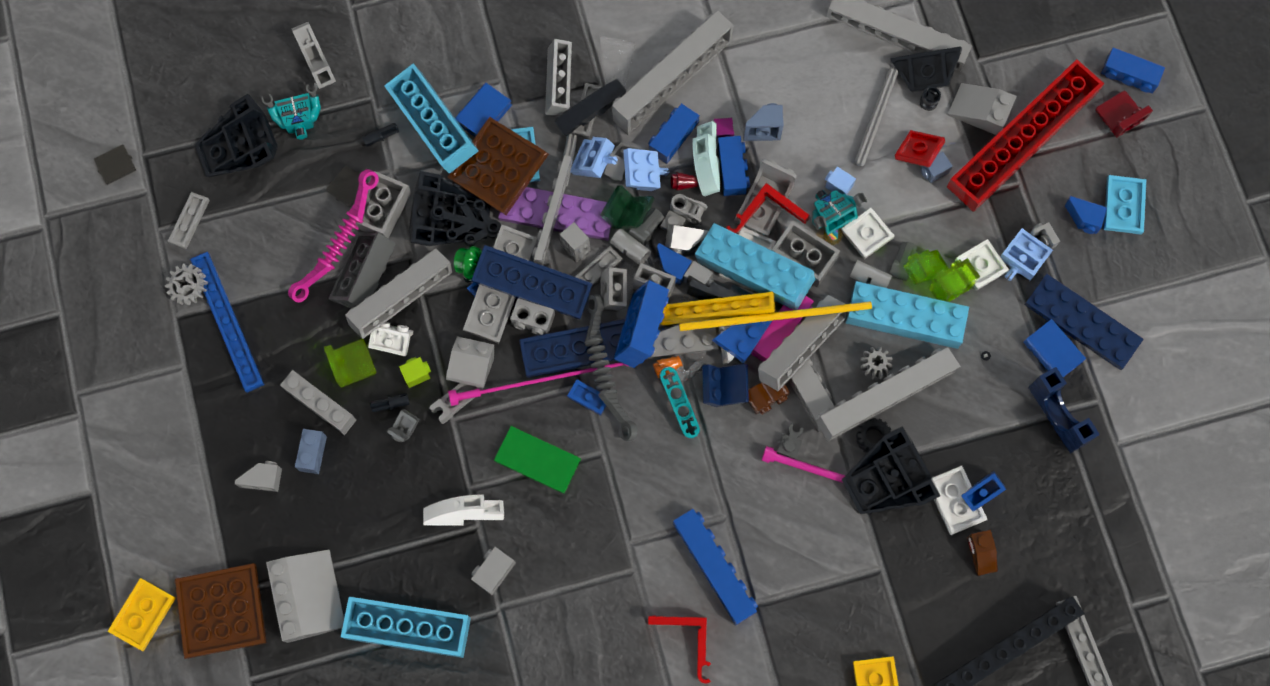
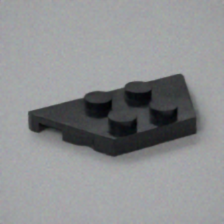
[890,46,962,92]

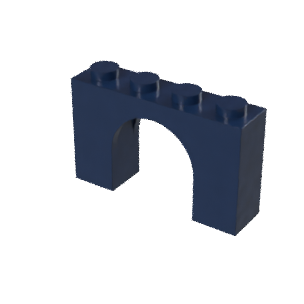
[1028,367,1100,454]

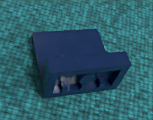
[702,364,749,407]

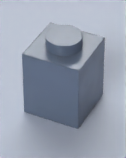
[921,151,953,183]

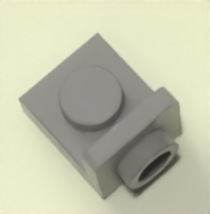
[1030,222,1060,249]

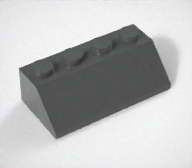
[329,232,396,308]

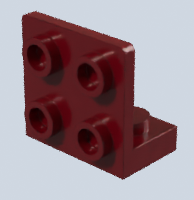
[1095,90,1153,138]

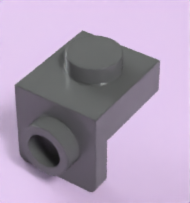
[387,409,420,442]

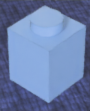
[825,166,856,195]

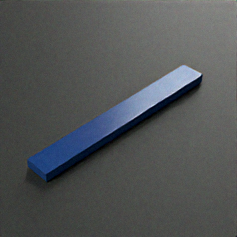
[190,251,265,393]

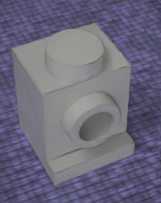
[683,261,714,287]

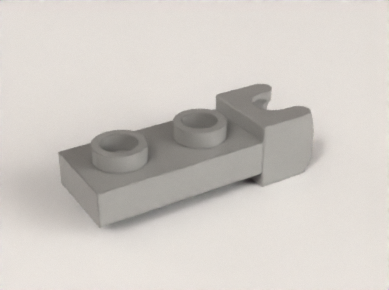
[429,383,483,424]

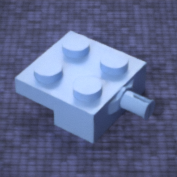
[570,137,618,178]
[623,148,669,191]
[1000,229,1053,281]

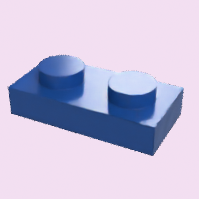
[567,380,606,416]

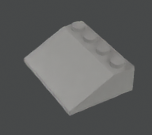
[266,550,344,643]

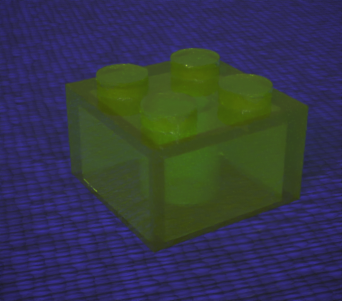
[929,258,980,302]

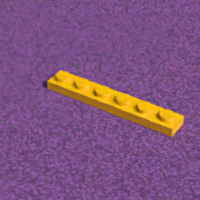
[661,292,775,325]

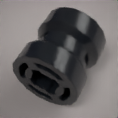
[920,86,941,111]

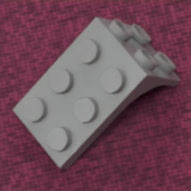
[734,159,797,237]

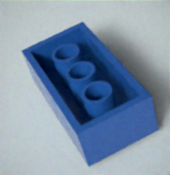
[614,280,669,368]

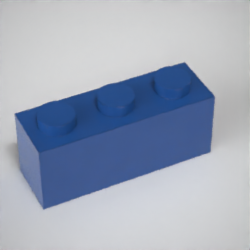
[1101,48,1165,94]
[648,103,700,164]
[718,136,750,196]

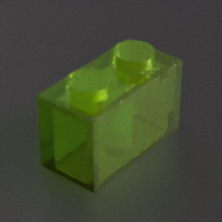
[903,250,949,285]

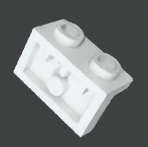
[368,322,413,356]

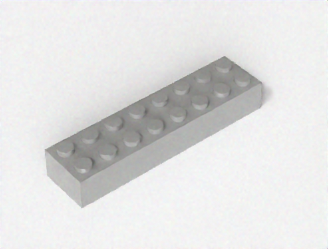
[612,11,733,135]

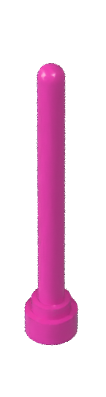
[761,446,845,483]

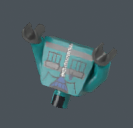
[262,83,321,140]
[812,190,867,235]

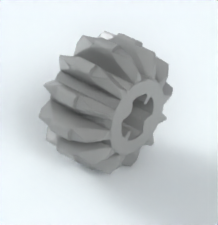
[860,347,893,379]

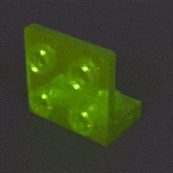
[324,339,377,388]

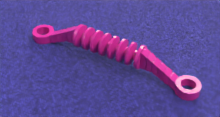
[288,169,379,303]

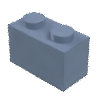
[295,429,327,474]

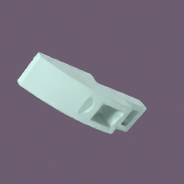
[693,121,720,196]

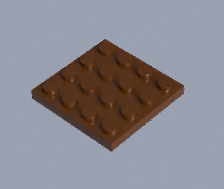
[448,117,549,215]
[175,563,266,659]

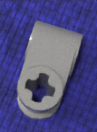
[670,194,708,225]

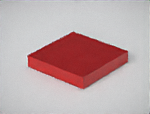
[895,130,945,167]

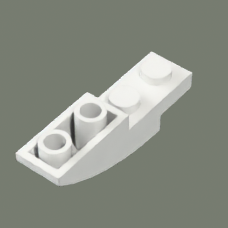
[423,495,504,525]

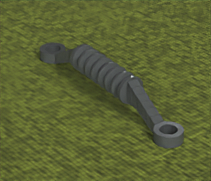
[585,295,638,441]

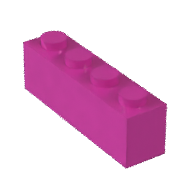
[752,296,814,362]

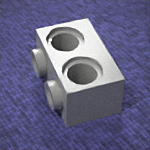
[560,222,590,262]
[510,298,555,336]

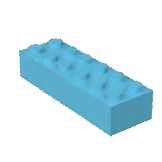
[385,63,479,174]
[695,223,815,310]
[846,281,969,349]
[341,597,471,658]

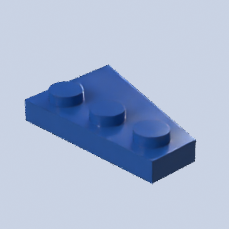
[712,313,772,363]

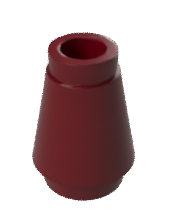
[670,172,698,191]

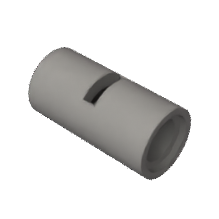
[610,229,651,266]
[850,260,892,288]

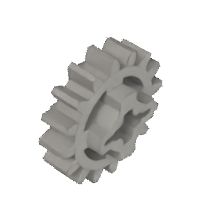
[165,264,208,305]

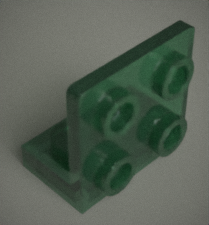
[600,185,655,229]

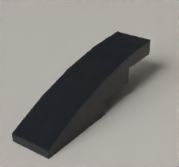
[555,79,626,136]
[686,279,752,300]

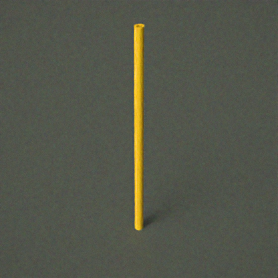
[679,301,872,331]

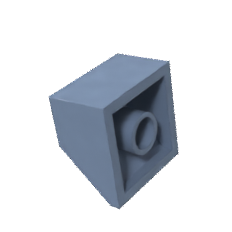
[743,103,784,141]

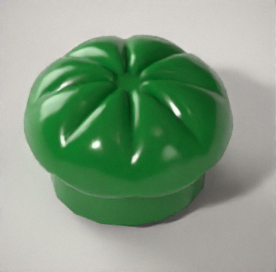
[454,246,482,280]

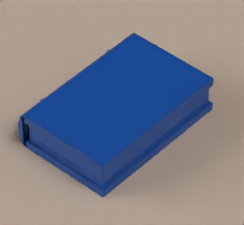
[455,82,512,137]
[1023,319,1086,377]

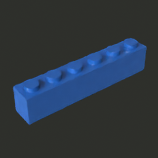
[673,509,758,626]

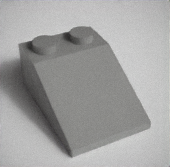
[948,83,1017,135]

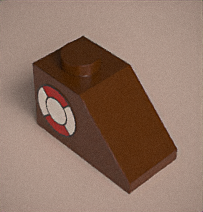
[967,530,998,576]

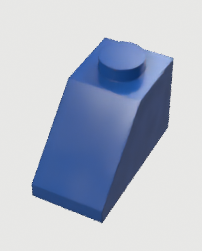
[1065,196,1107,234]
[657,243,692,285]
[961,471,1006,512]

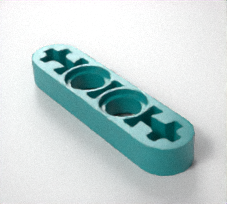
[660,366,700,438]

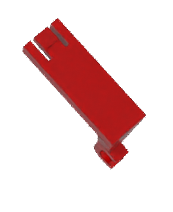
[726,183,810,234]
[648,615,711,684]

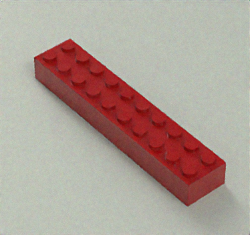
[947,59,1105,212]

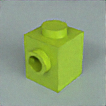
[399,357,431,388]

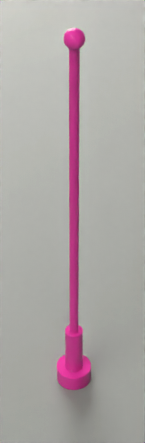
[448,362,628,406]

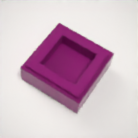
[714,118,734,138]

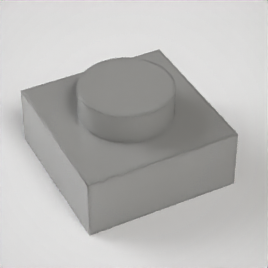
[661,210,686,231]

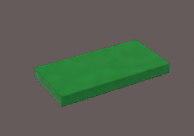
[494,426,581,494]

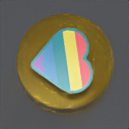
[823,228,843,245]

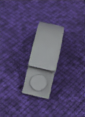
[292,22,336,89]

